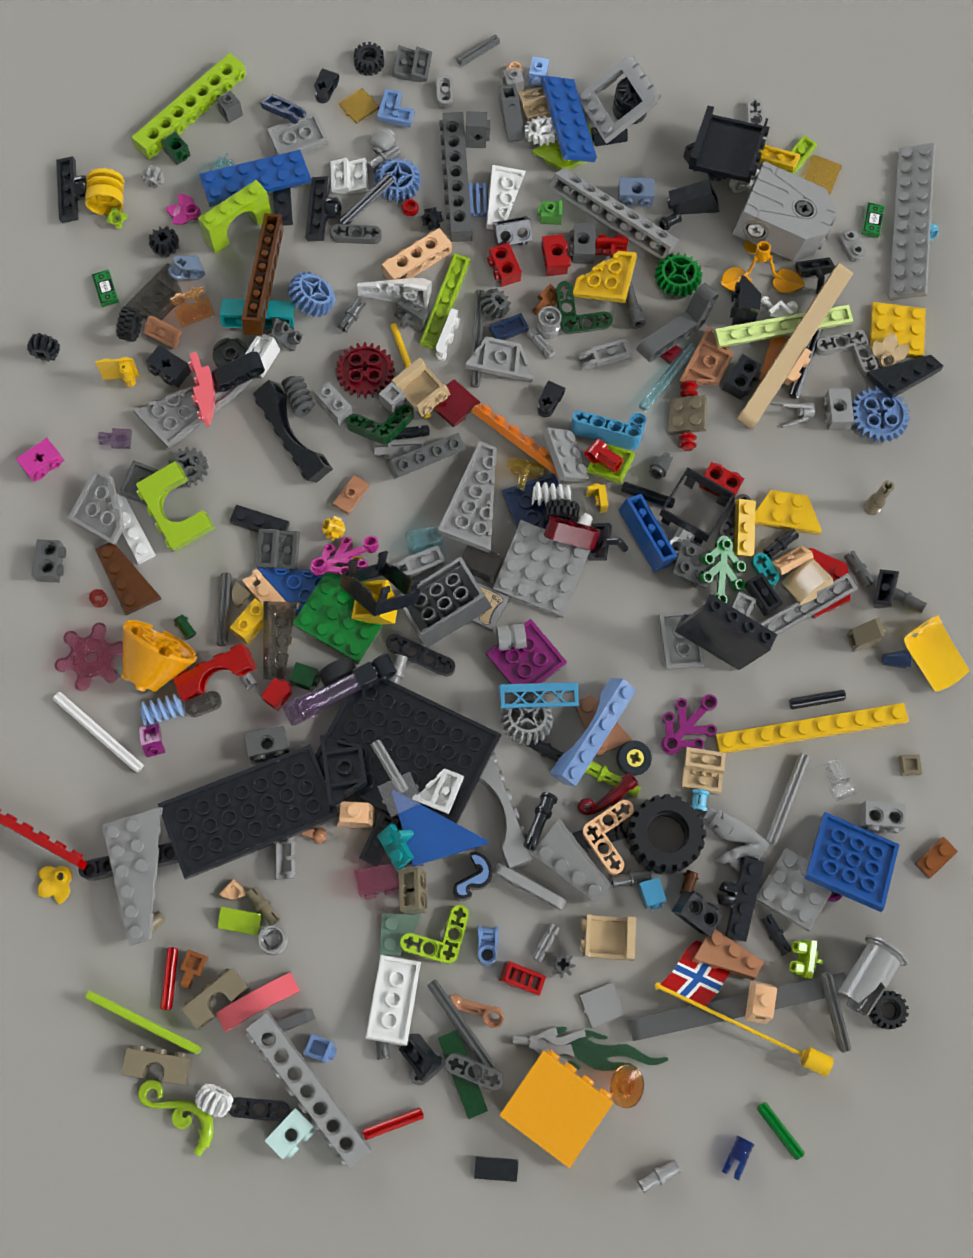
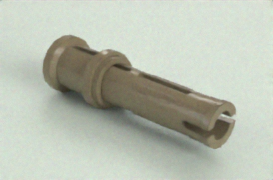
[864,480,894,515]

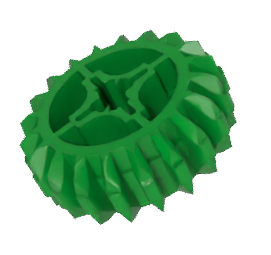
[654,252,702,299]

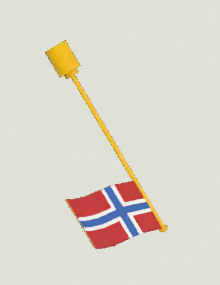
[655,940,834,1077]

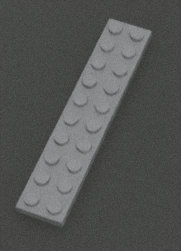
[889,143,935,300]

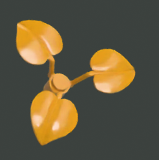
[721,240,805,293]

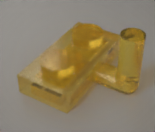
[507,457,546,490]

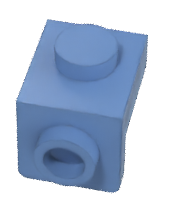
[304,1034,337,1063]

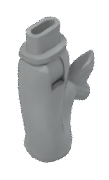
[703,806,770,873]

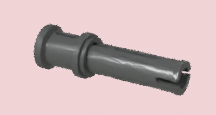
[626,279,646,329]

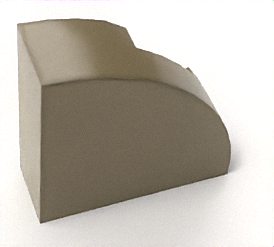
[232,581,252,609]

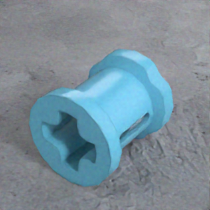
[691,789,710,813]

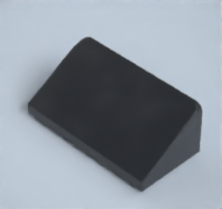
[591,127,628,147]
[872,569,899,609]
[745,572,783,616]
[399,1034,442,1080]
[474,1156,519,1182]

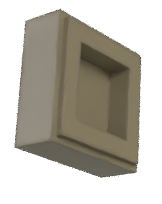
[898,755,922,776]

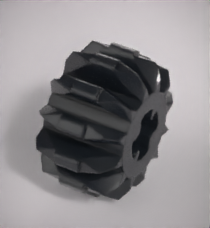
[149,226,179,257]
[27,333,60,362]

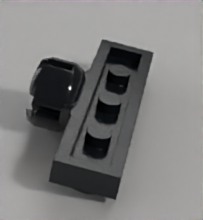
[56,156,87,223]
[305,176,342,241]
[717,857,765,942]

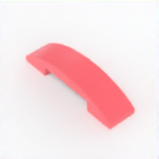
[216,972,300,1032]

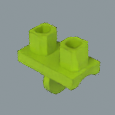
[789,940,823,979]

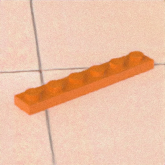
[471,403,558,476]

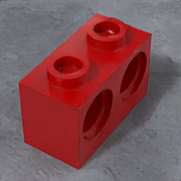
[487,242,522,287]
[699,462,745,503]

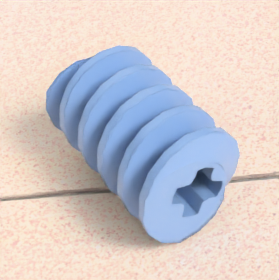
[140,693,185,726]

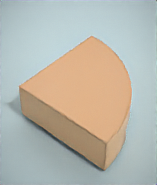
[219,879,247,900]

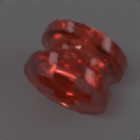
[89,589,108,608]

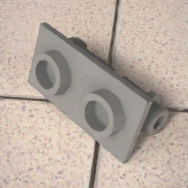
[275,837,296,880]

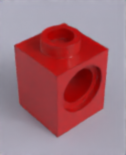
[261,678,293,712]

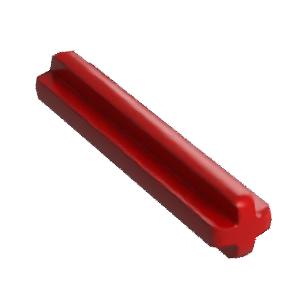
[160,947,178,1010]
[362,1108,424,1140]

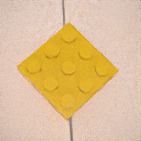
[869,302,926,358]

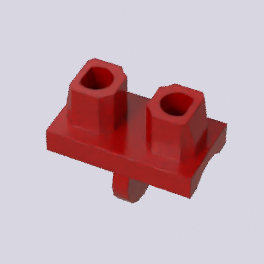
[595,234,628,259]

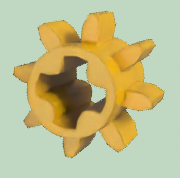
[322,516,345,541]

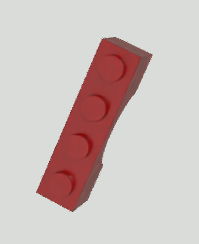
[173,644,257,703]

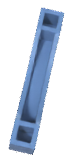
[550,678,636,787]

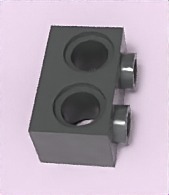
[32,539,66,583]

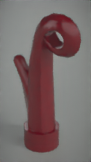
[577,772,639,815]

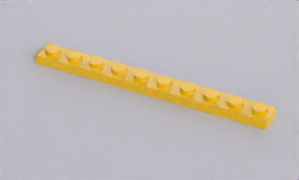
[715,703,909,754]

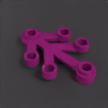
[661,694,717,755]

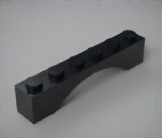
[253,380,333,483]

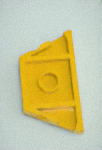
[755,490,822,535]

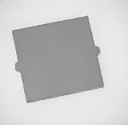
[579,982,626,1028]

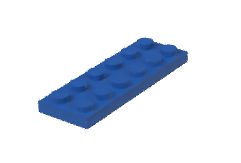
[541,76,597,162]
[199,150,311,207]

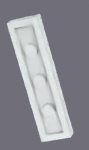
[117,494,156,564]

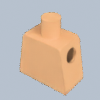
[336,802,376,829]
[745,981,777,1025]

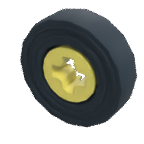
[616,740,652,776]

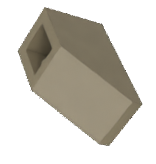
[847,618,886,652]

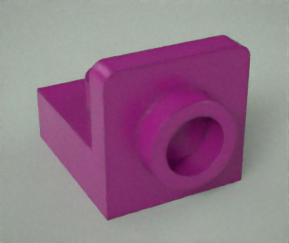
[139,723,165,757]

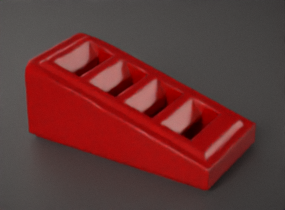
[499,961,546,996]

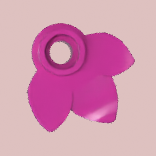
[166,194,201,225]

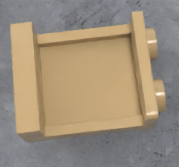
[392,358,450,417]
[580,914,636,961]

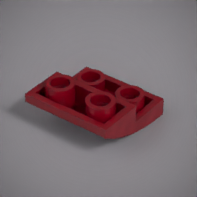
[433,379,480,427]

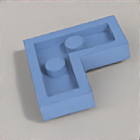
[377,89,415,128]

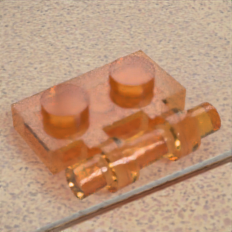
[169,286,215,328]

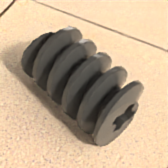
[281,376,315,417]

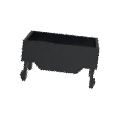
[659,467,735,545]
[340,551,420,616]

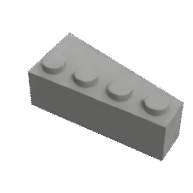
[532,819,612,904]

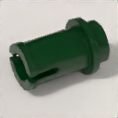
[174,614,197,640]

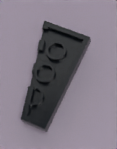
[866,355,944,399]

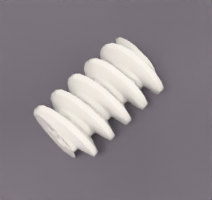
[532,482,571,506]

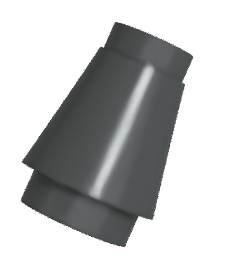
[649,452,673,479]

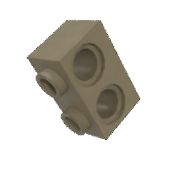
[399,868,428,914]

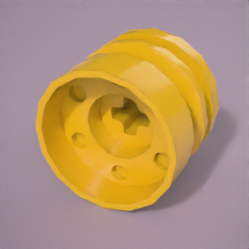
[85,168,125,215]

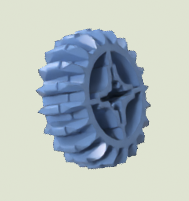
[374,157,421,203]
[288,271,336,317]

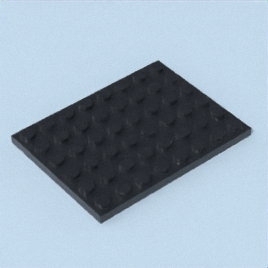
[315,679,502,824]

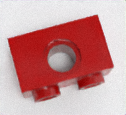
[541,234,571,276]

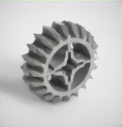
[500,694,554,745]

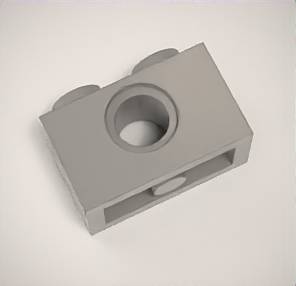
[314,381,353,427]
[822,389,854,430]

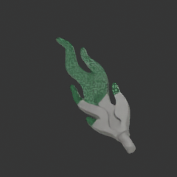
[512,1027,668,1072]

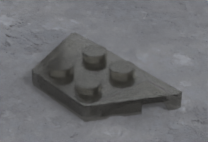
[122,263,184,320]

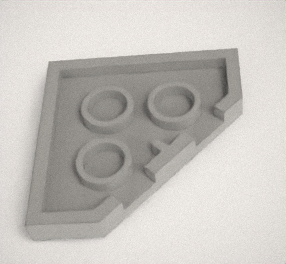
[68,468,124,544]

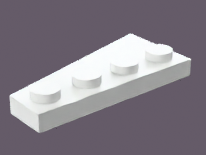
[486,165,526,230]

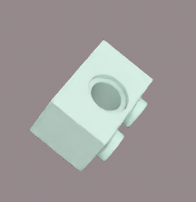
[265,1107,314,1160]

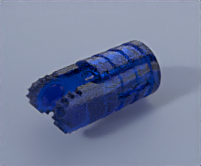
[722,1135,755,1181]

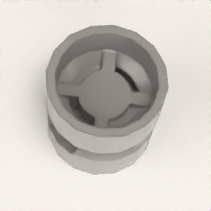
[537,306,561,339]
[496,623,527,651]
[258,926,288,955]

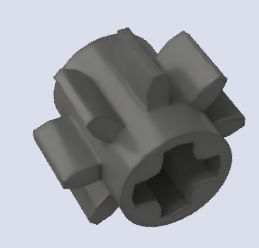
[549,952,576,979]

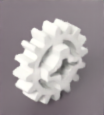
[525,116,558,146]

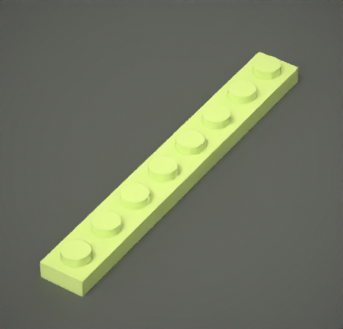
[713,305,853,348]

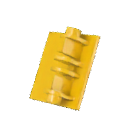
[95,357,140,387]

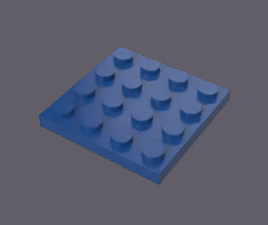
[804,812,900,912]

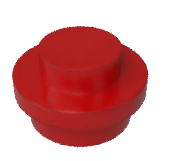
[402,199,419,217]

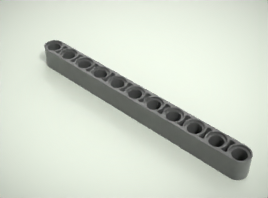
[628,972,846,1041]

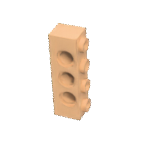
[382,228,452,280]

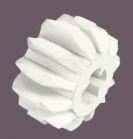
[195,1083,234,1117]

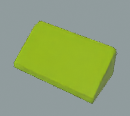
[218,907,262,936]

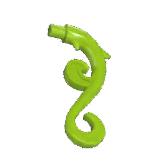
[138,1079,214,1157]

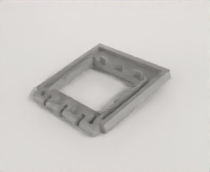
[579,56,661,143]

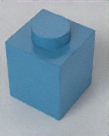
[637,877,667,911]

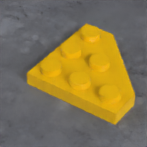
[573,251,637,303]

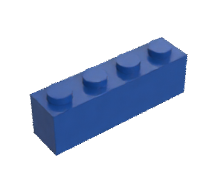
[618,494,678,572]

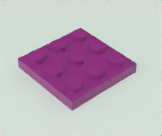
[486,619,567,698]

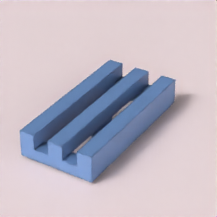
[469,183,487,217]

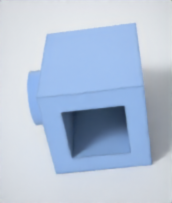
[528,57,549,87]

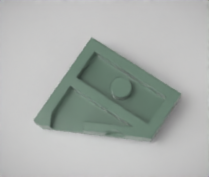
[380,913,421,956]

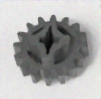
[168,447,209,487]

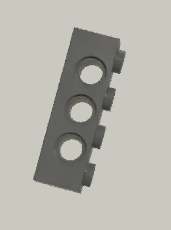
[387,432,466,479]

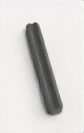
[216,573,232,646]
[820,972,851,1053]

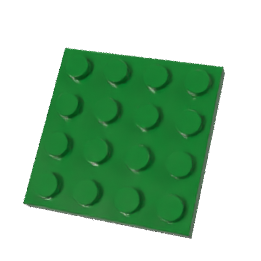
[292,564,383,664]

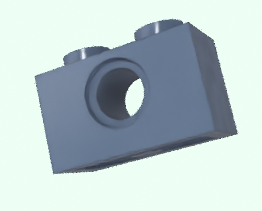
[618,177,655,207]

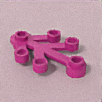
[310,536,379,578]

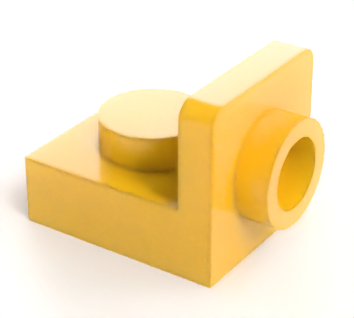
[586,483,608,513]

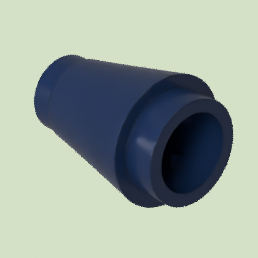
[882,650,912,669]

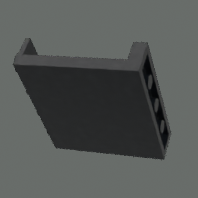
[689,105,770,183]
[675,594,777,670]

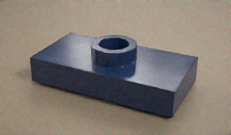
[489,313,529,340]

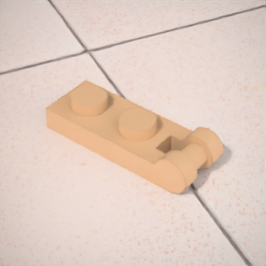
[241,569,291,620]

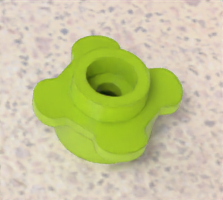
[106,207,128,229]

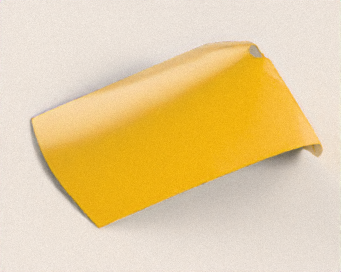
[904,615,970,692]

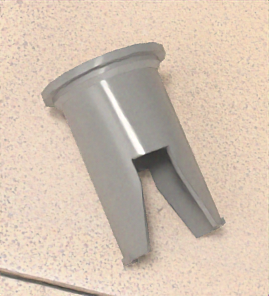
[837,935,909,1016]

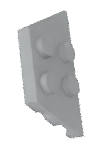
[464,336,534,382]

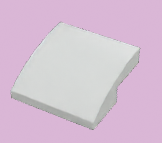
[330,158,369,194]

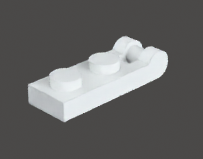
[436,308,460,361]

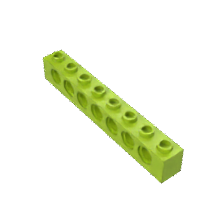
[131,53,246,160]

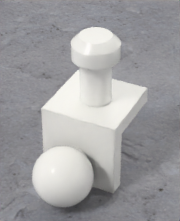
[760,296,798,320]

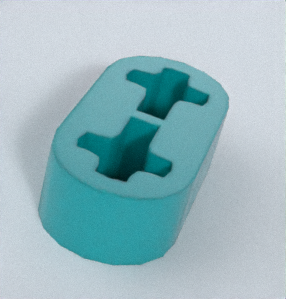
[751,553,779,587]

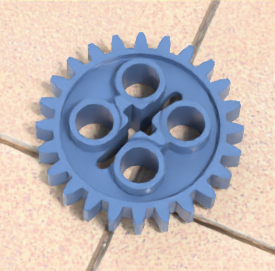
[852,386,910,443]

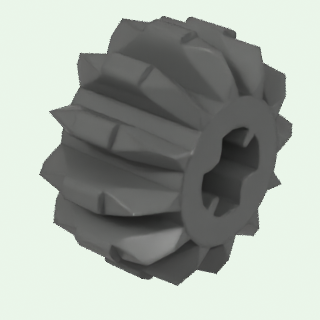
[480,288,511,320]

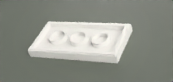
[365,955,421,1046]

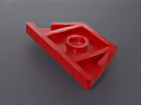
[808,548,851,619]

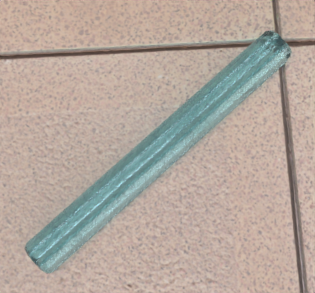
[639,343,697,412]

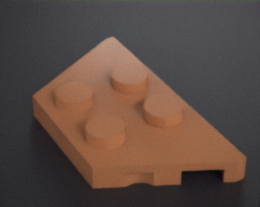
[679,326,734,386]

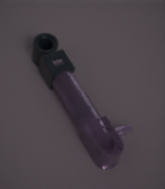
[282,654,397,726]

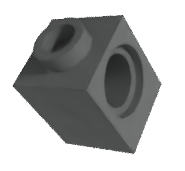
[216,90,243,123]

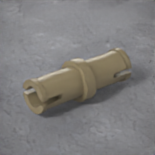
[245,886,281,926]

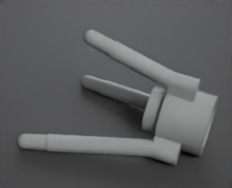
[770,401,815,428]

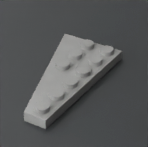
[133,379,254,449]

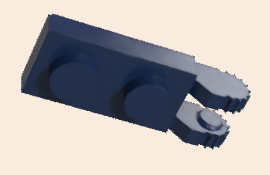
[260,94,306,124]

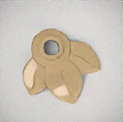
[872,333,909,368]

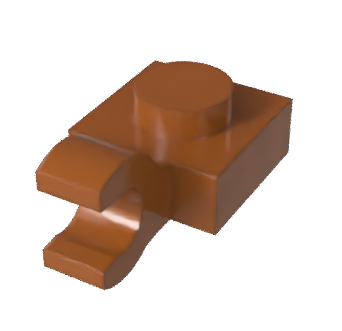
[532,283,557,315]
[180,949,209,990]

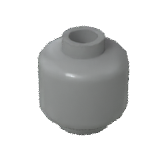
[371,127,396,155]

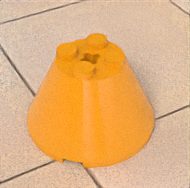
[121,620,197,692]

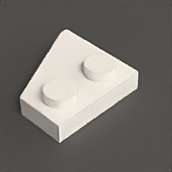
[412,769,464,814]

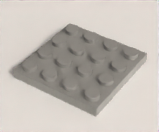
[493,520,590,618]

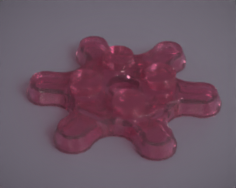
[54,622,123,691]

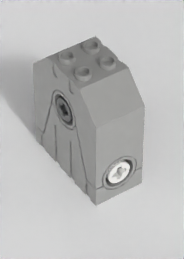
[732,161,837,261]

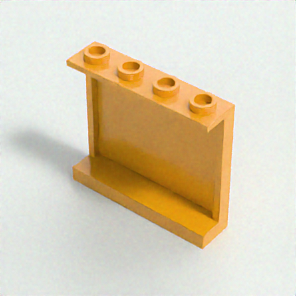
[499,1049,614,1169]

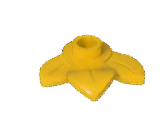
[38,866,73,904]

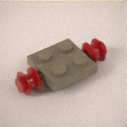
[669,380,707,451]

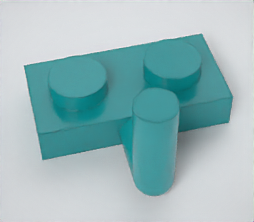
[377,824,414,870]

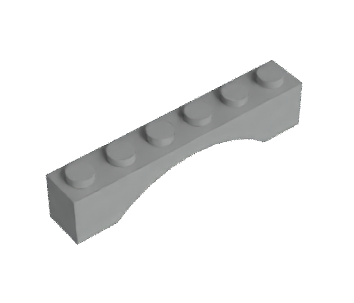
[479,753,534,870]

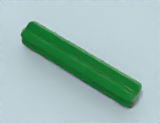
[757,1102,805,1160]

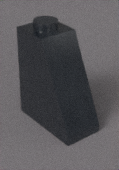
[667,179,720,215]

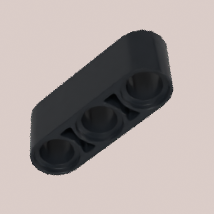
[212,352,265,392]

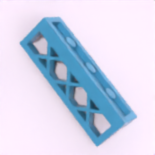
[497,682,579,709]

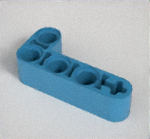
[571,411,647,450]

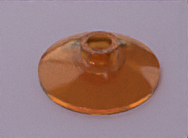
[610,1064,644,1108]

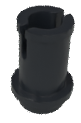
[659,211,682,230]

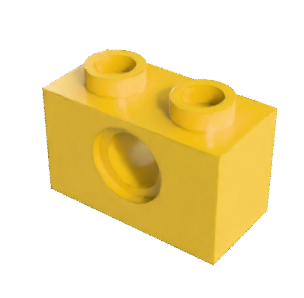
[230,598,272,645]

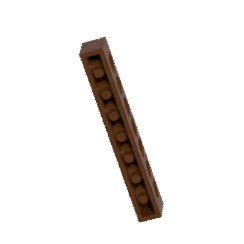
[241,213,284,336]

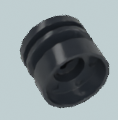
[612,77,647,124]

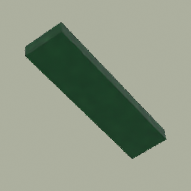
[438,1030,488,1119]

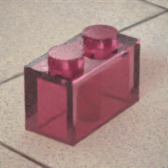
[355,863,399,900]

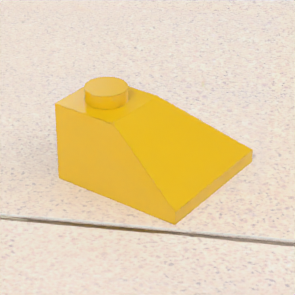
[351,580,397,625]

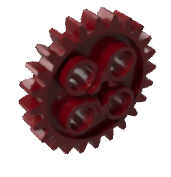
[335,342,395,399]

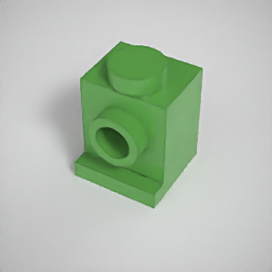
[537,200,563,225]

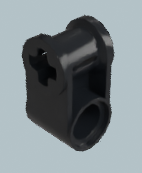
[314,68,339,103]
[538,381,566,418]

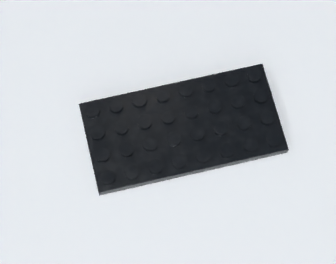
[158,744,339,880]

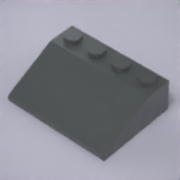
[396,557,492,648]

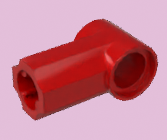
[584,439,624,473]

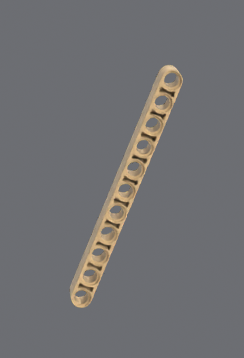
[736,263,854,430]

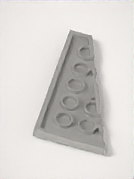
[437,441,496,553]
[102,807,163,946]

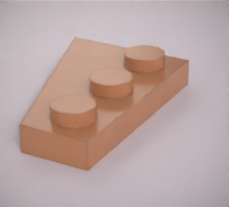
[575,695,633,756]
[692,929,764,980]

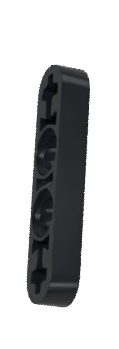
[386,634,455,677]

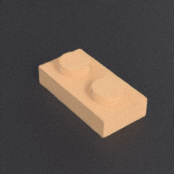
[783,348,812,386]
[772,545,813,575]

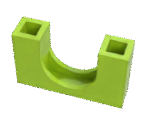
[198,180,271,254]
[136,461,216,551]

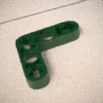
[556,281,613,334]
[346,405,414,444]

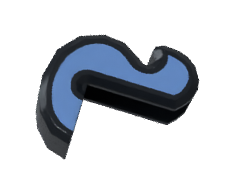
[453,851,493,901]

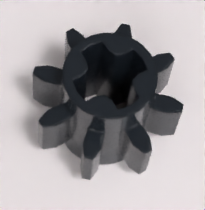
[421,207,444,230]

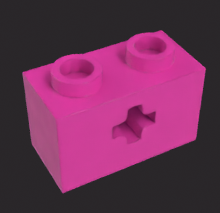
[16,438,64,482]

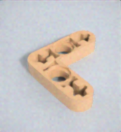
[582,800,634,875]

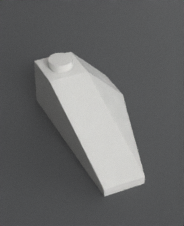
[357,278,432,309]

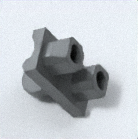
[394,300,428,332]
[268,318,303,351]

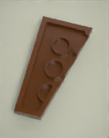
[95,542,162,615]

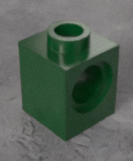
[161,132,191,165]
[289,662,321,692]

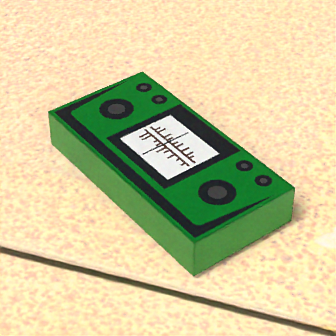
[861,202,885,238]
[91,269,119,307]

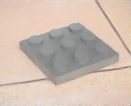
[756,848,833,932]

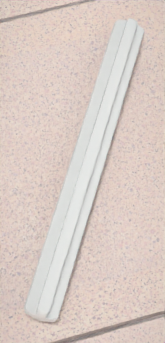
[53,692,144,773]

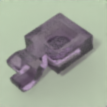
[98,428,132,449]

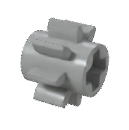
[141,166,165,188]

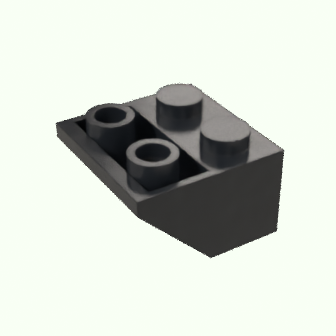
[729,275,761,325]

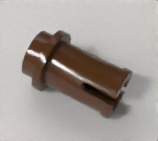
[680,870,699,894]

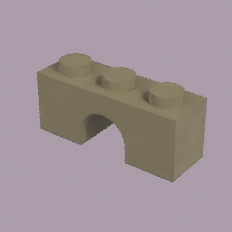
[182,968,250,1030]
[121,1045,193,1085]

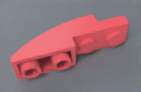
[188,352,216,427]

